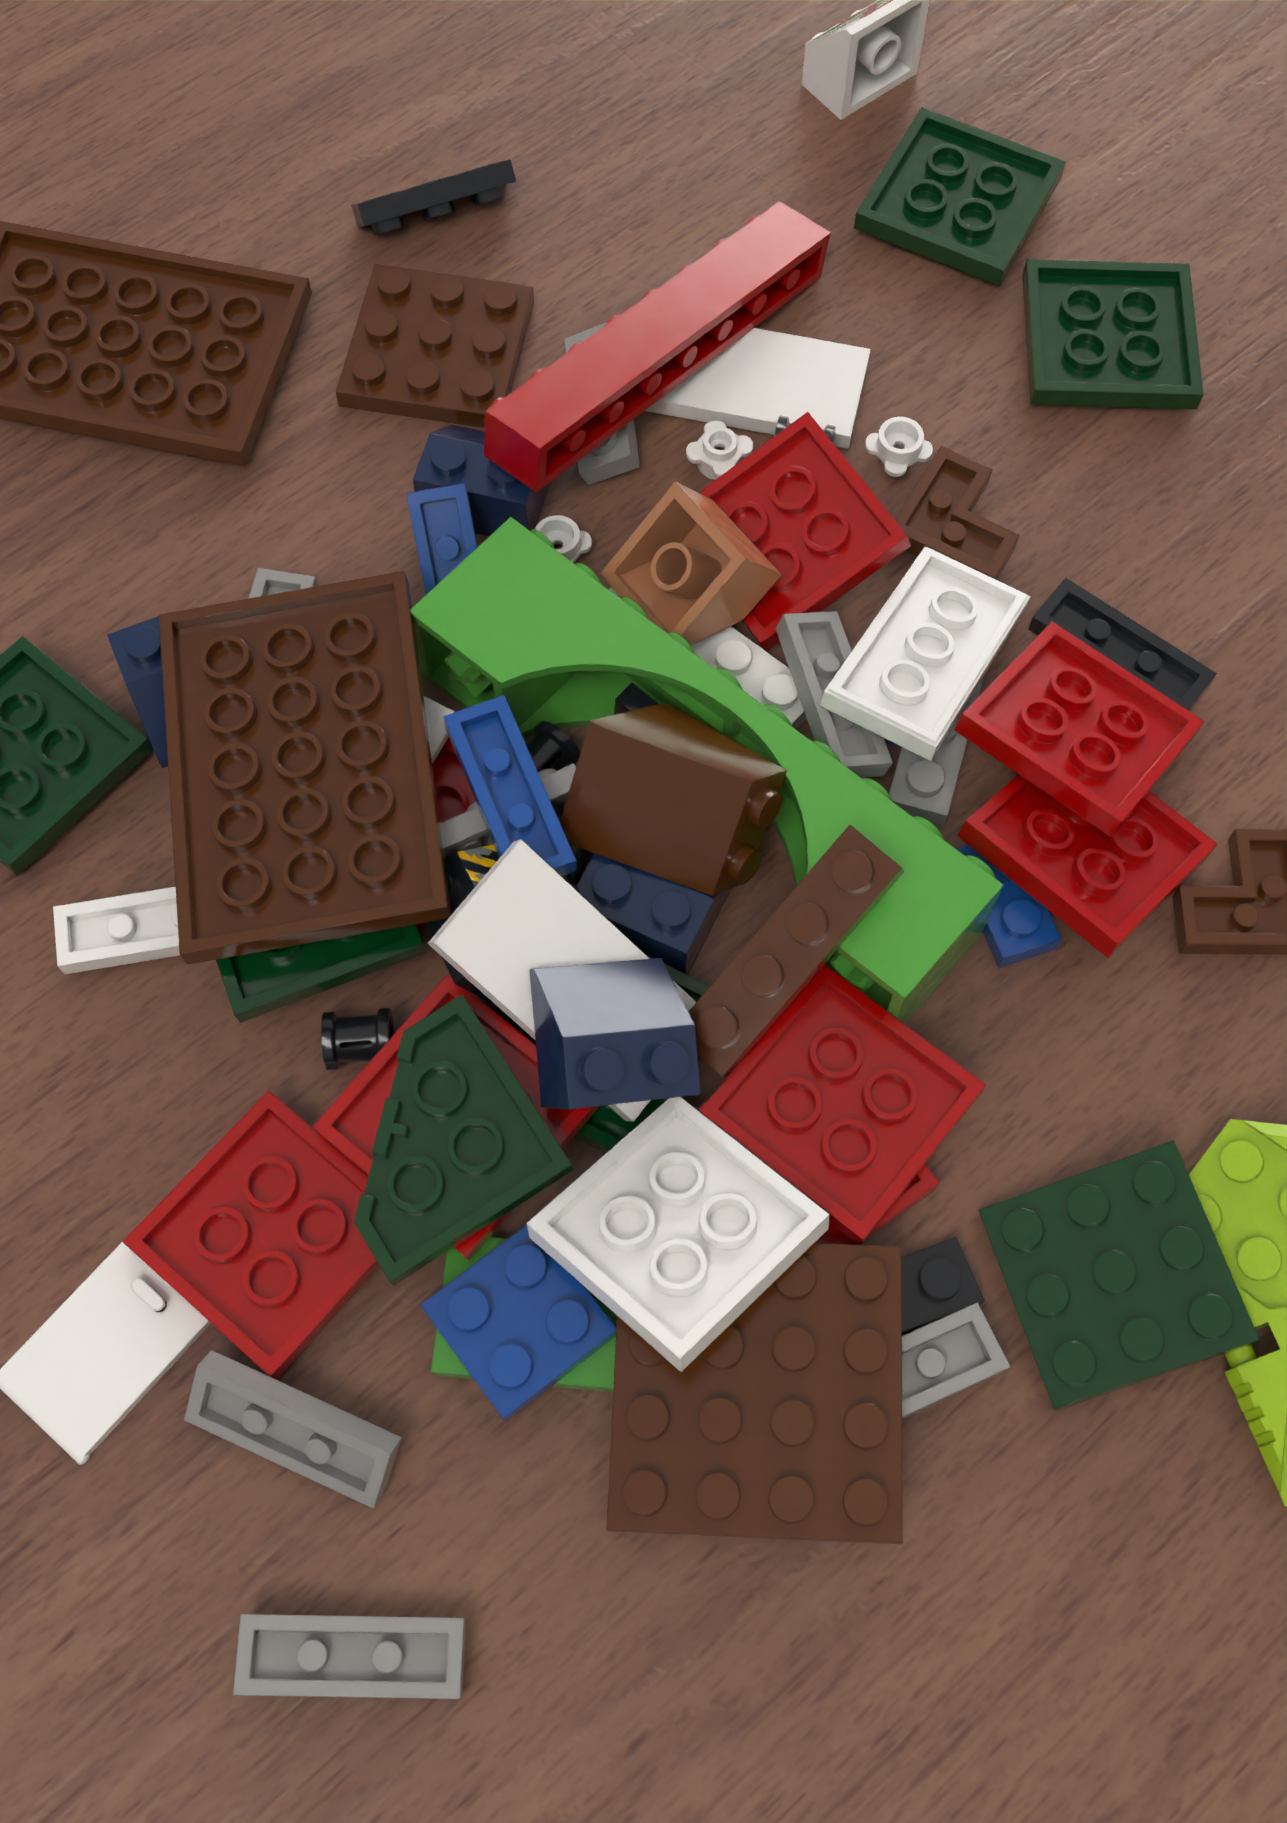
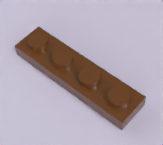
[689,825,904,1077]

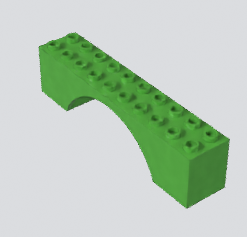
[410,517,1004,1024]

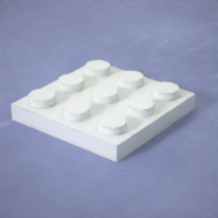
[527,1097,829,1372]

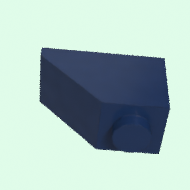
[107,616,168,768]

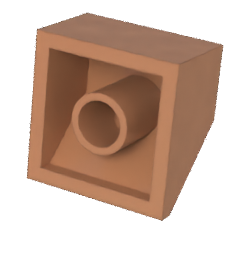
[600,482,782,646]

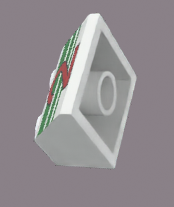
[801,0,930,120]

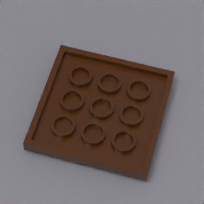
[606,1243,903,1544]

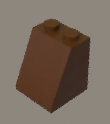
[560,702,787,896]

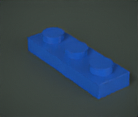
[443,695,576,876]

